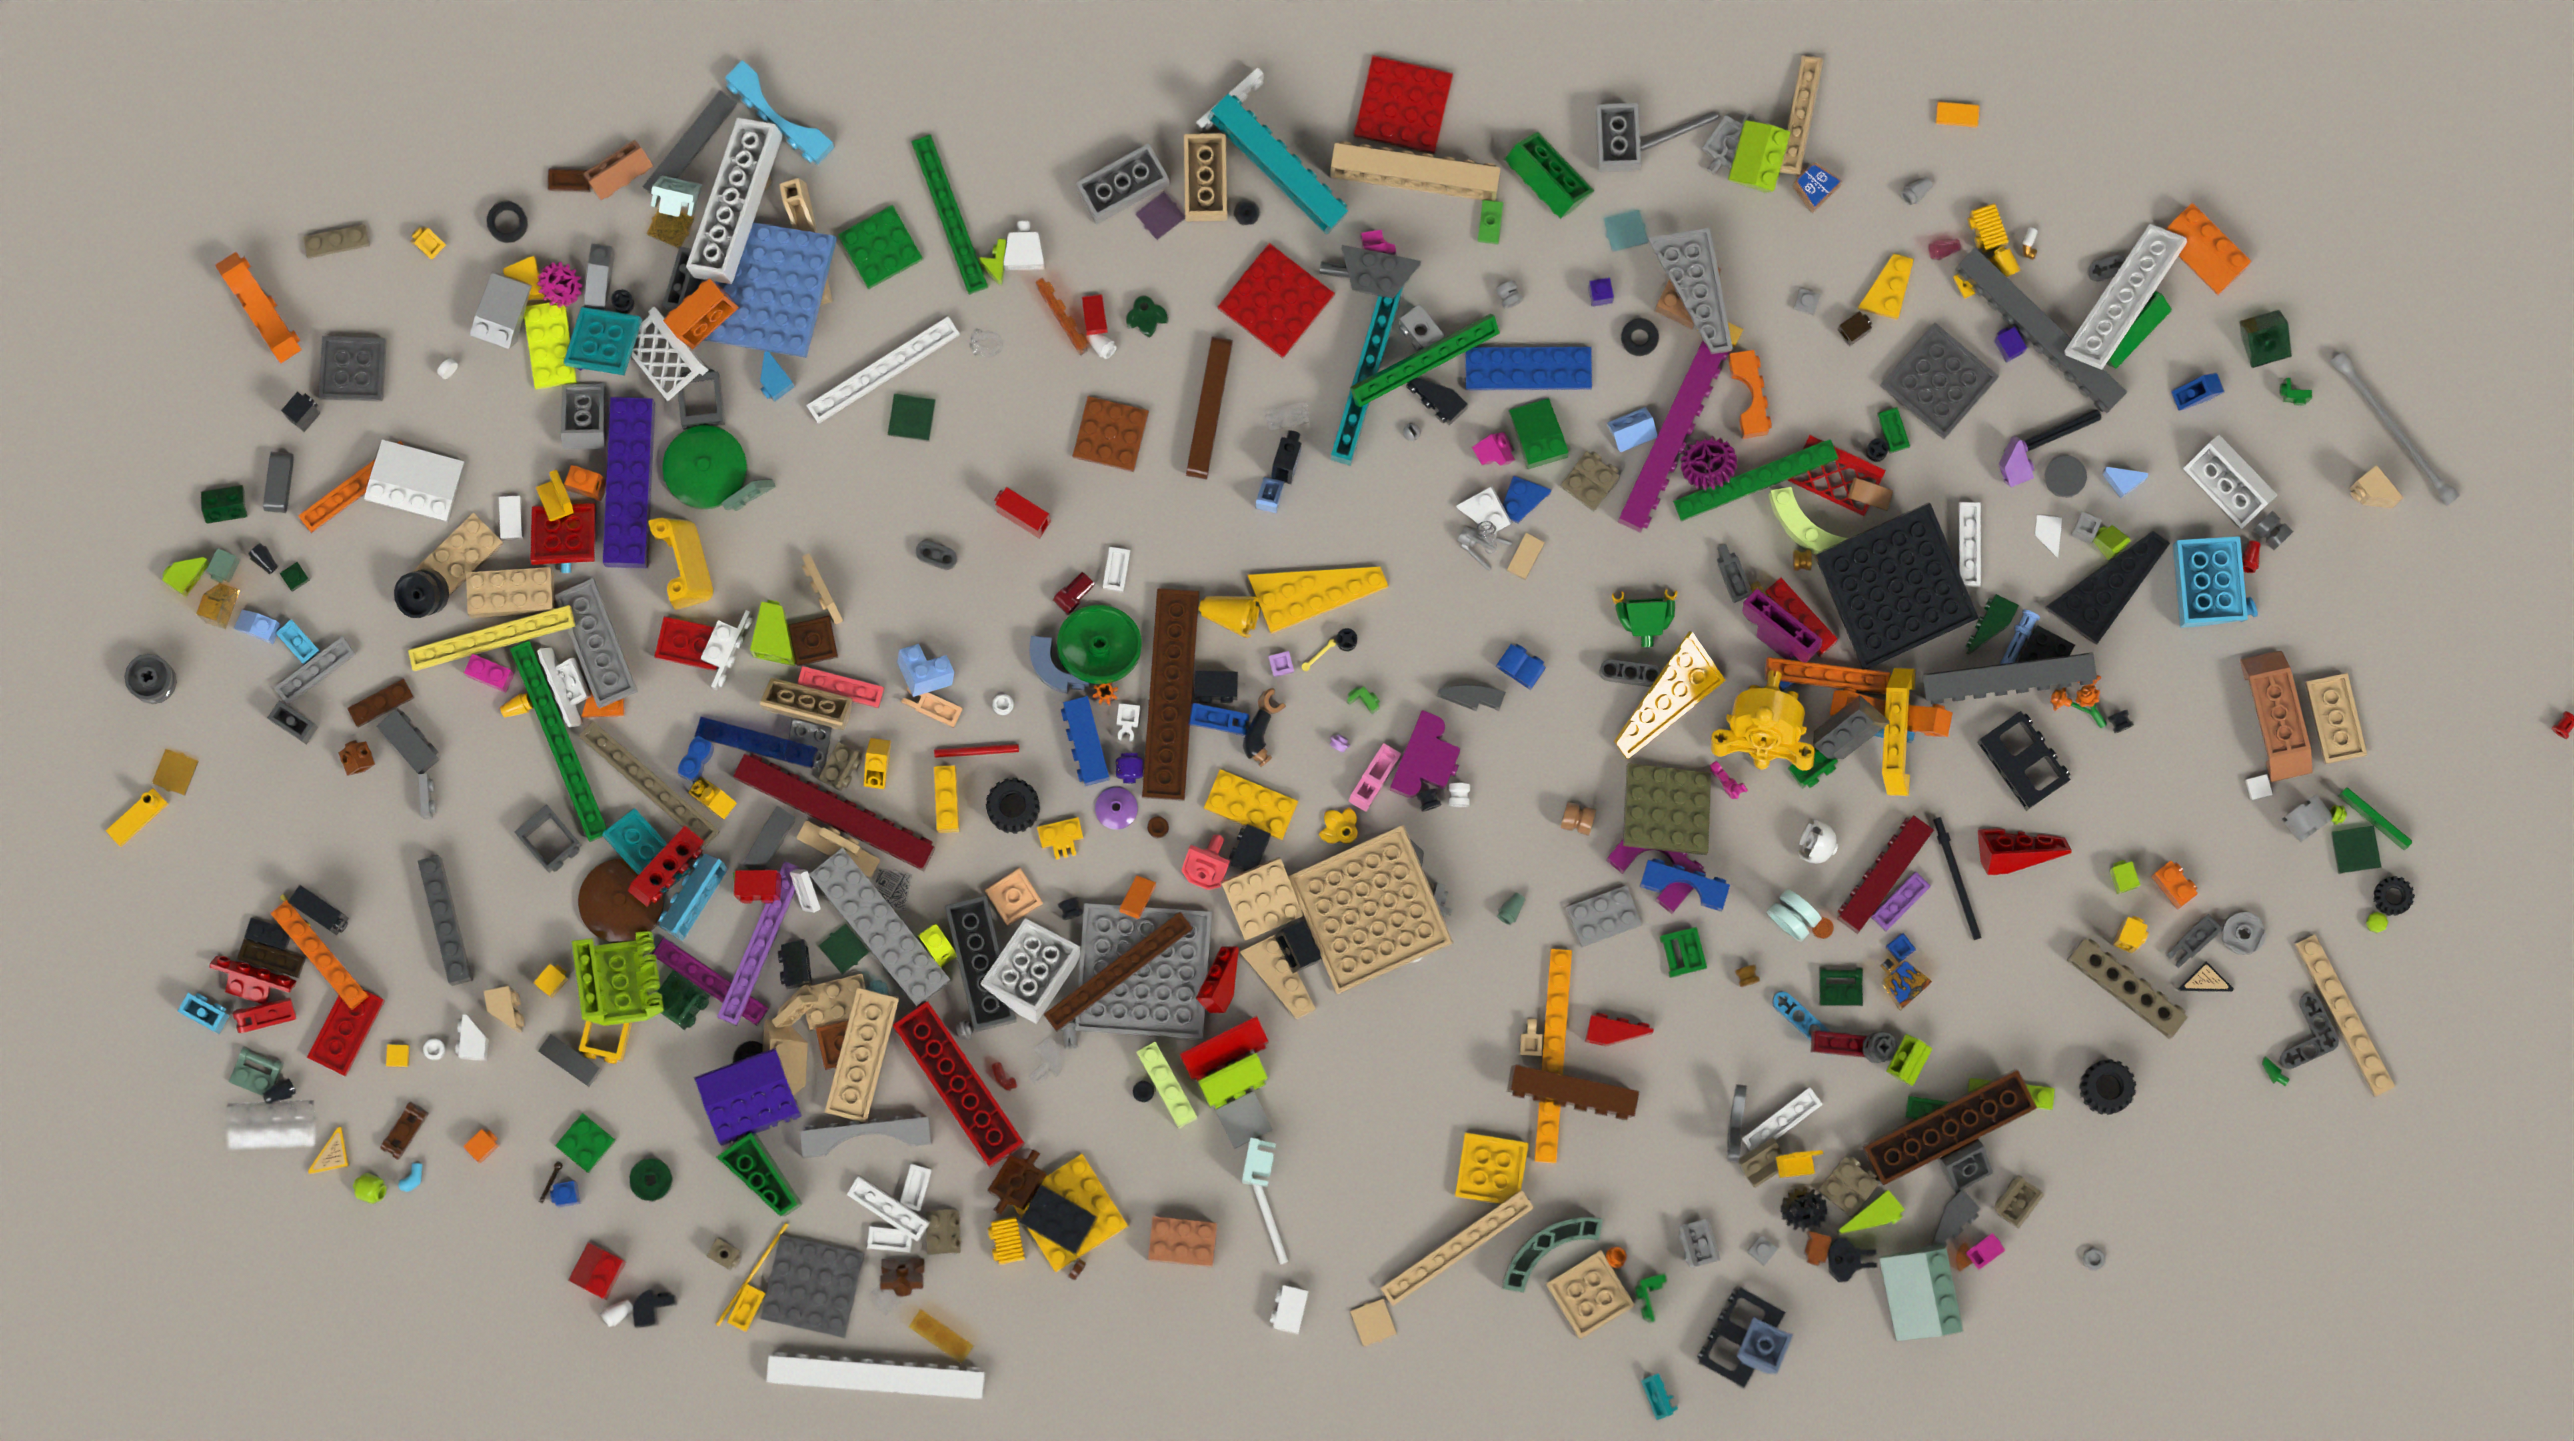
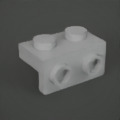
[1678,1218,1721,1268]

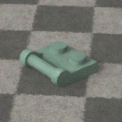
[229,1047,284,1096]

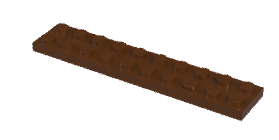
[1142,588,1199,801]

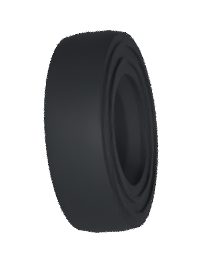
[1621,318,1659,356]

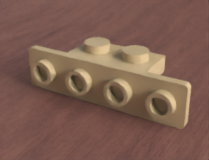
[797,821,880,878]

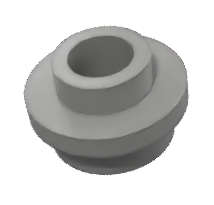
[956,1019,974,1041]

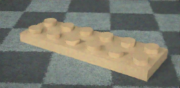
[825,987,899,1123]

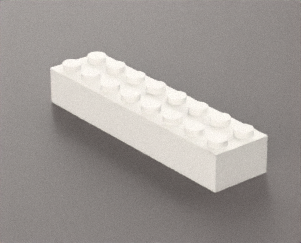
[686,118,783,284]

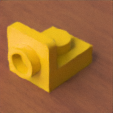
[410,227,446,260]

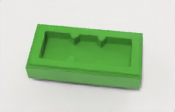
[1478,200,1503,244]

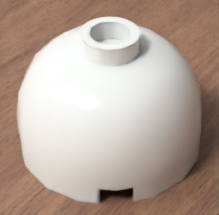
[1798,820,1838,864]

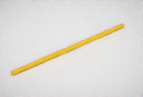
[716,1222,789,1326]

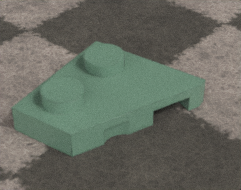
[722,480,776,511]

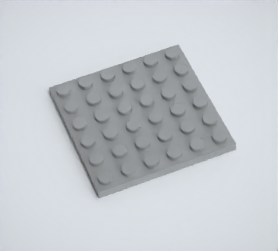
[1075,903,1212,1040]

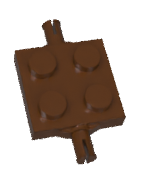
[987,1149,1047,1215]

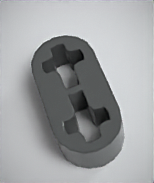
[2088,255,2126,282]

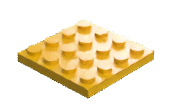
[1013,1154,1128,1273]

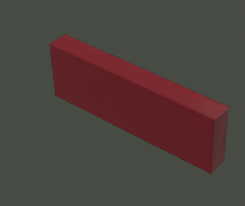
[1811,1030,1873,1058]

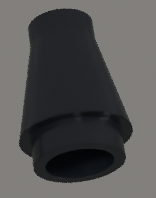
[248,543,279,575]
[262,1078,296,1105]

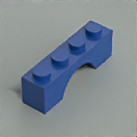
[1640,858,1730,912]

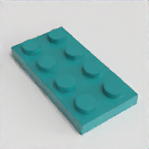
[602,808,691,893]

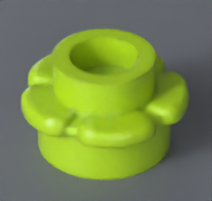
[2330,805,2347,825]

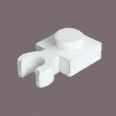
[1117,703,1140,742]

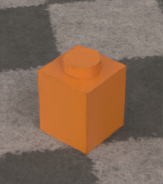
[463,1129,499,1164]

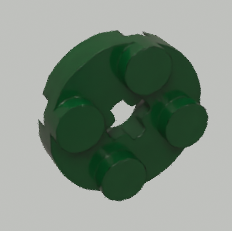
[629,1158,673,1202]

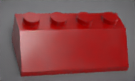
[1180,1016,1269,1082]

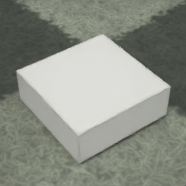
[2245,774,2273,801]

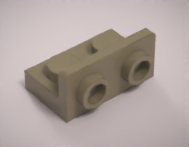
[818,742,862,791]
[1738,1137,1783,1187]

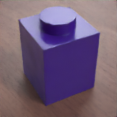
[1588,277,1614,307]
[1994,327,2027,363]

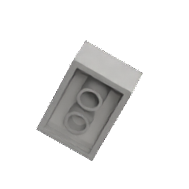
[470,272,532,349]
[561,384,605,449]

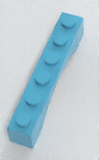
[725,60,834,165]

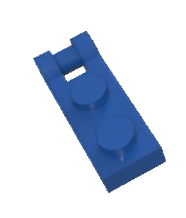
[1188,703,1250,736]

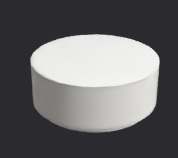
[437,358,458,379]
[423,1038,446,1060]

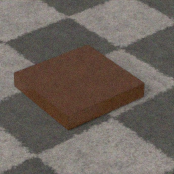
[788,616,838,666]

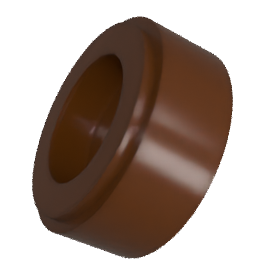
[1147,817,1169,839]
[1068,1258,1086,1280]

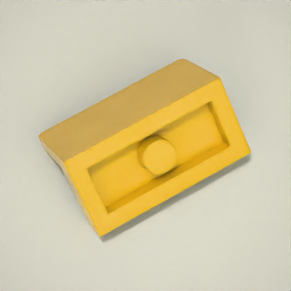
[536,469,574,521]
[1776,1150,1823,1178]

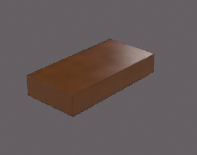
[548,169,590,192]

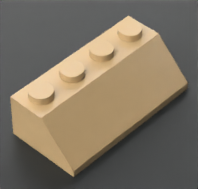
[760,678,853,730]

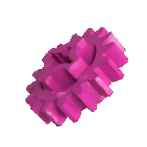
[537,262,583,308]

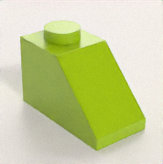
[2093,525,2131,561]
[162,557,210,597]

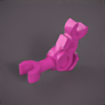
[1709,761,1748,799]

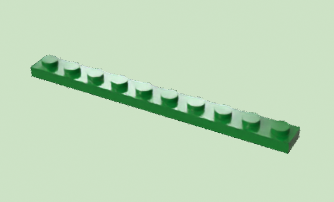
[510,641,607,842]

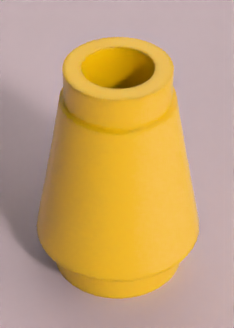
[500,693,533,718]

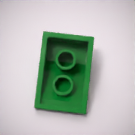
[1509,398,1569,470]

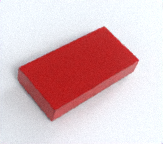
[1082,294,1108,336]

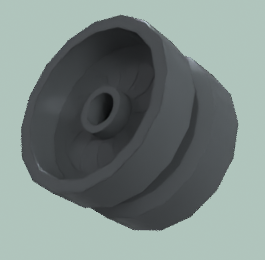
[124,654,177,704]

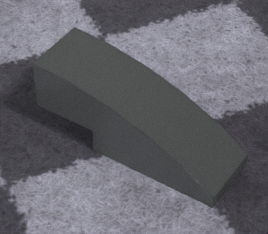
[1437,685,1506,711]
[743,806,795,870]
[538,1034,601,1087]

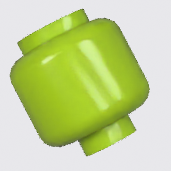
[353,1173,387,1204]

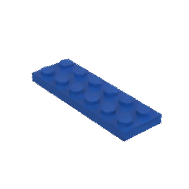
[1465,347,1592,390]

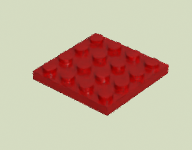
[1354,56,1453,154]
[1217,243,1335,359]

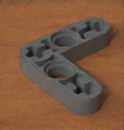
[2279,993,2339,1069]
[1727,1084,1747,1163]

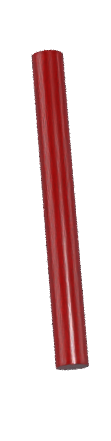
[934,744,1019,758]

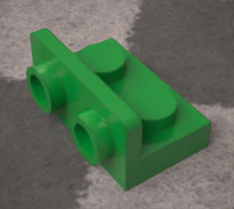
[1788,748,1838,789]

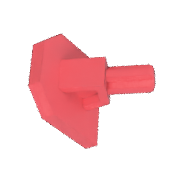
[1182,834,1230,890]

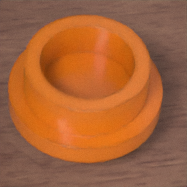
[1606,1247,1627,1268]

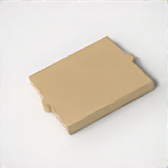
[1350,1299,1397,1347]

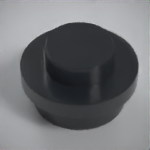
[1133,1081,1154,1102]

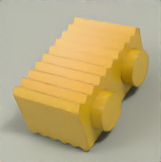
[1967,203,2009,253]
[988,1217,1025,1265]

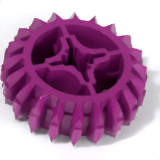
[1681,436,1738,491]

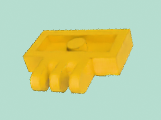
[1037,817,1084,860]

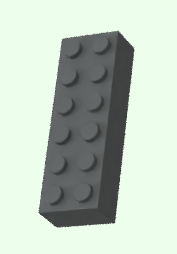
[945,896,1017,1032]

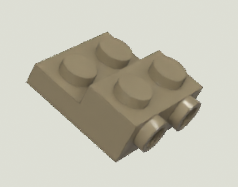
[1560,451,1620,512]
[1818,1156,1879,1218]

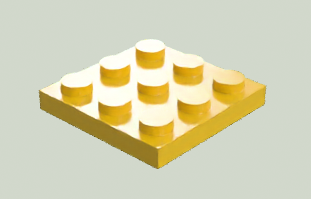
[1455,1133,1528,1204]

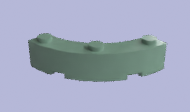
[1501,1218,1603,1293]

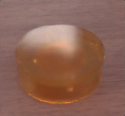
[1812,917,1834,939]

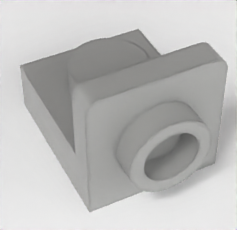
[1434,883,1452,917]

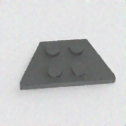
[1341,245,1421,299]

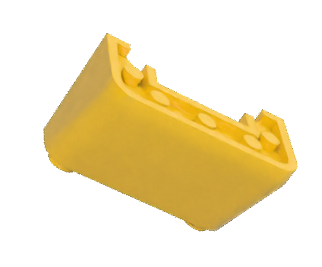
[648,518,714,610]

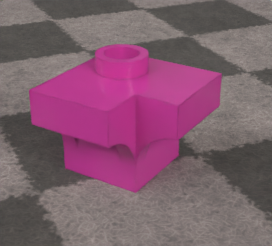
[1361,230,1396,256]
[1472,432,1515,466]

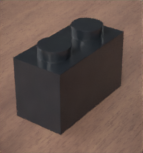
[281,392,321,432]
[1195,671,1238,703]
[1229,824,1271,871]
[1274,921,1322,973]

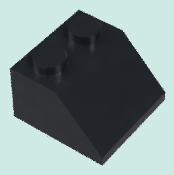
[778,939,812,989]

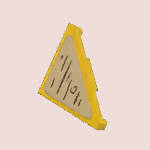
[308,1127,349,1174]

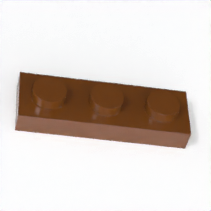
[347,679,414,728]

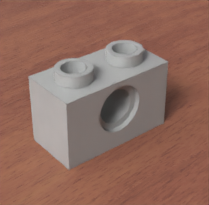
[1399,304,1445,352]

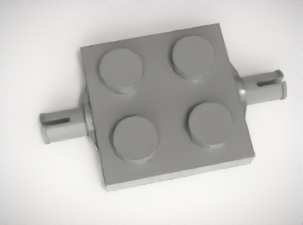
[1702,113,1755,174]

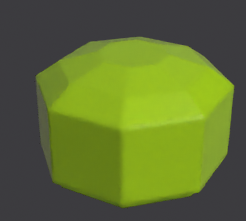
[2366,912,2388,934]

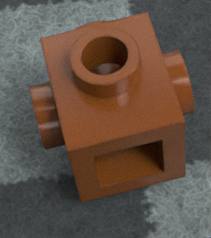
[338,740,375,776]

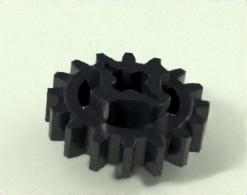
[1781,1187,1828,1232]

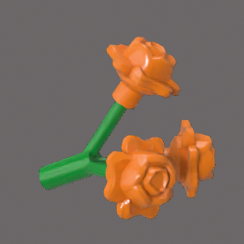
[2050,675,2107,728]

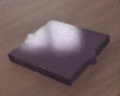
[1135,192,1185,240]

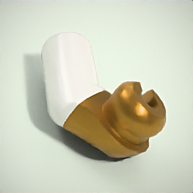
[2023,227,2038,260]

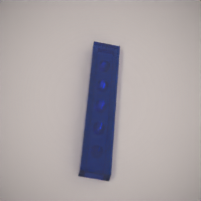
[694,717,818,769]

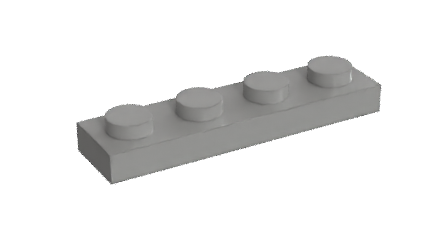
[274,637,356,705]

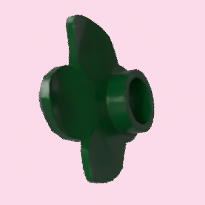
[1126,296,1168,337]

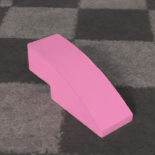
[1348,743,1401,812]

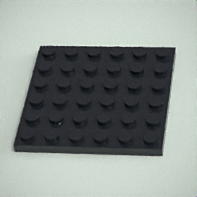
[1814,502,1979,669]

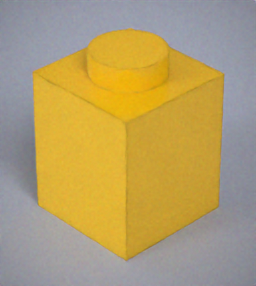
[533,964,569,998]

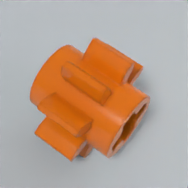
[1093,683,1118,706]

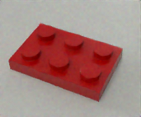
[654,617,718,672]

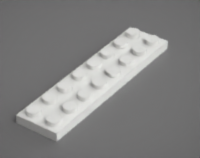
[2065,224,2187,370]

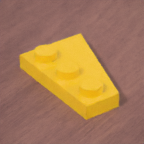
[1857,254,1914,320]

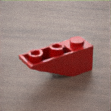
[1196,946,1239,1013]
[1585,1013,1654,1047]

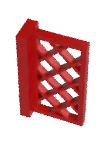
[1788,435,1886,516]

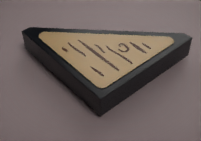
[2178,961,2234,992]

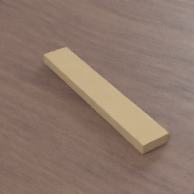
[1780,56,1823,175]

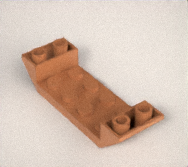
[2240,650,2312,782]

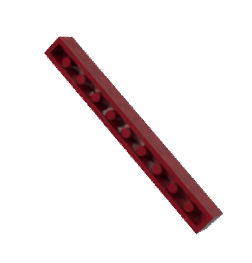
[733,753,935,872]

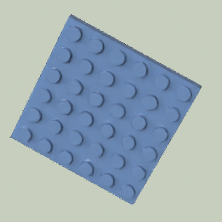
[703,223,837,358]

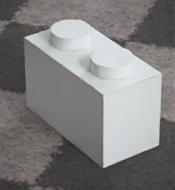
[1270,1285,1308,1334]

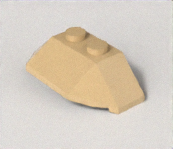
[763,1019,808,1096]

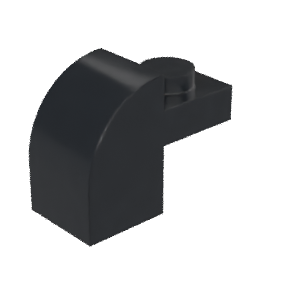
[633,1290,677,1328]

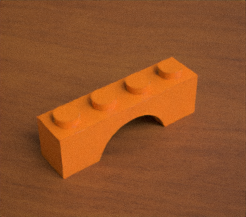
[1728,350,1772,439]

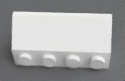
[2183,435,2278,529]

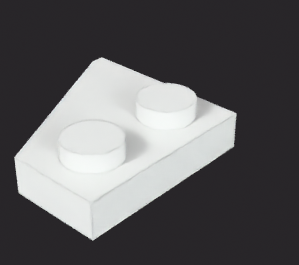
[1456,486,1512,534]

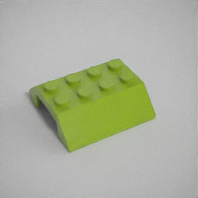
[571,931,664,1026]

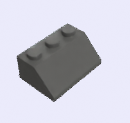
[1813,695,1889,759]

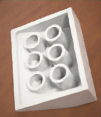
[364,440,464,522]
[981,918,1080,1024]

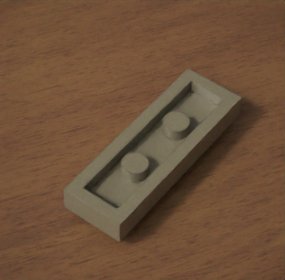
[303,224,370,259]

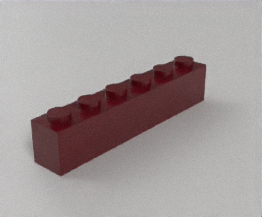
[1837,815,1934,934]

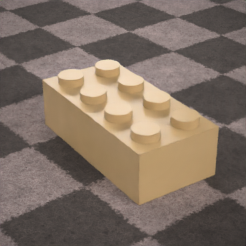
[1184,133,1227,222]
[466,567,555,618]

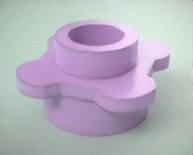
[1329,734,1351,752]

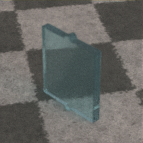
[1603,210,1648,252]

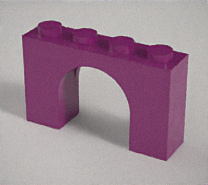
[1606,840,1705,914]

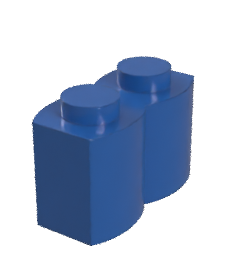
[1496,644,1546,690]
[678,736,714,783]

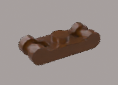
[380,1102,429,1160]

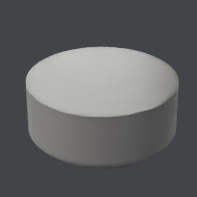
[2083,1248,2105,1270]

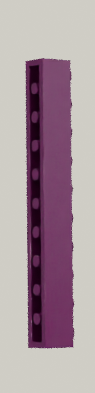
[1618,340,1730,533]

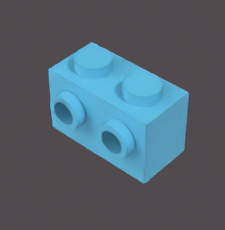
[177,993,230,1034]

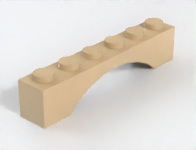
[779,178,833,305]

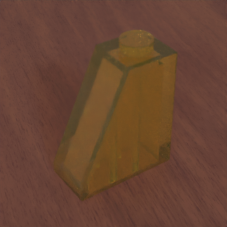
[196,583,240,630]

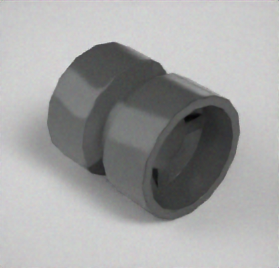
[2253,511,2294,550]

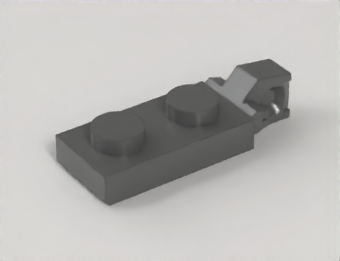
[1717,544,1753,603]

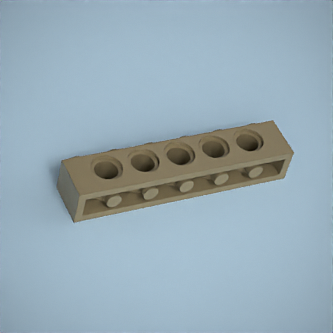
[2067,939,2188,1039]

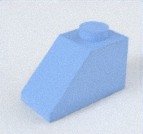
[234,609,281,644]

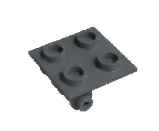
[785,719,832,769]

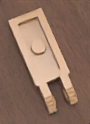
[901,687,963,728]

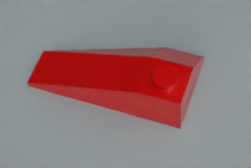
[1977,828,2072,875]

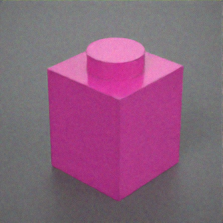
[1966,1233,2005,1270]

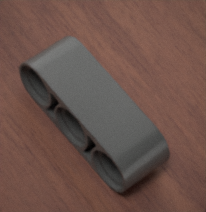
[263,452,294,513]
[1599,659,1661,687]

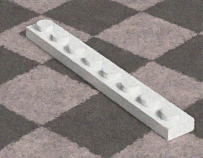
[806,316,960,424]

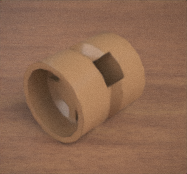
[1561,802,1596,836]

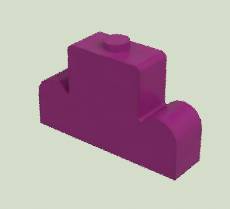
[1742,589,1822,663]
[1390,710,1460,798]

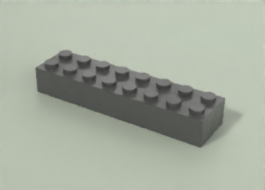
[1923,652,2097,704]

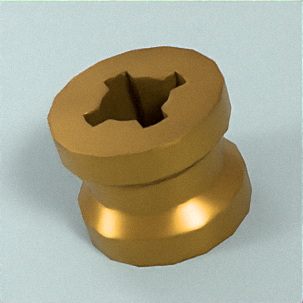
[1793,550,1812,571]
[1735,965,1760,987]

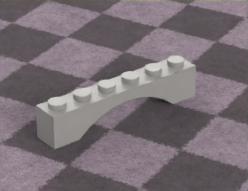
[800,1114,932,1158]

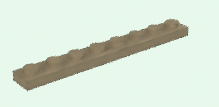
[579,721,720,848]

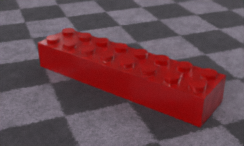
[893,1001,1025,1168]

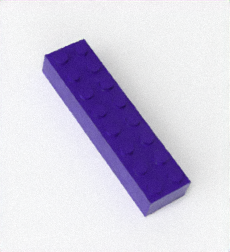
[603,397,655,568]

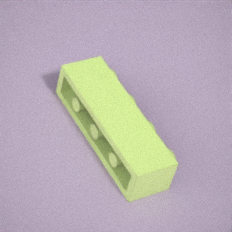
[1137,1042,1197,1129]

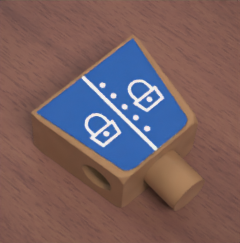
[1793,162,1842,213]

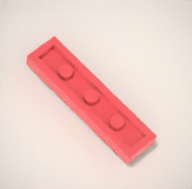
[797,666,884,709]

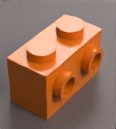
[2151,860,2198,910]

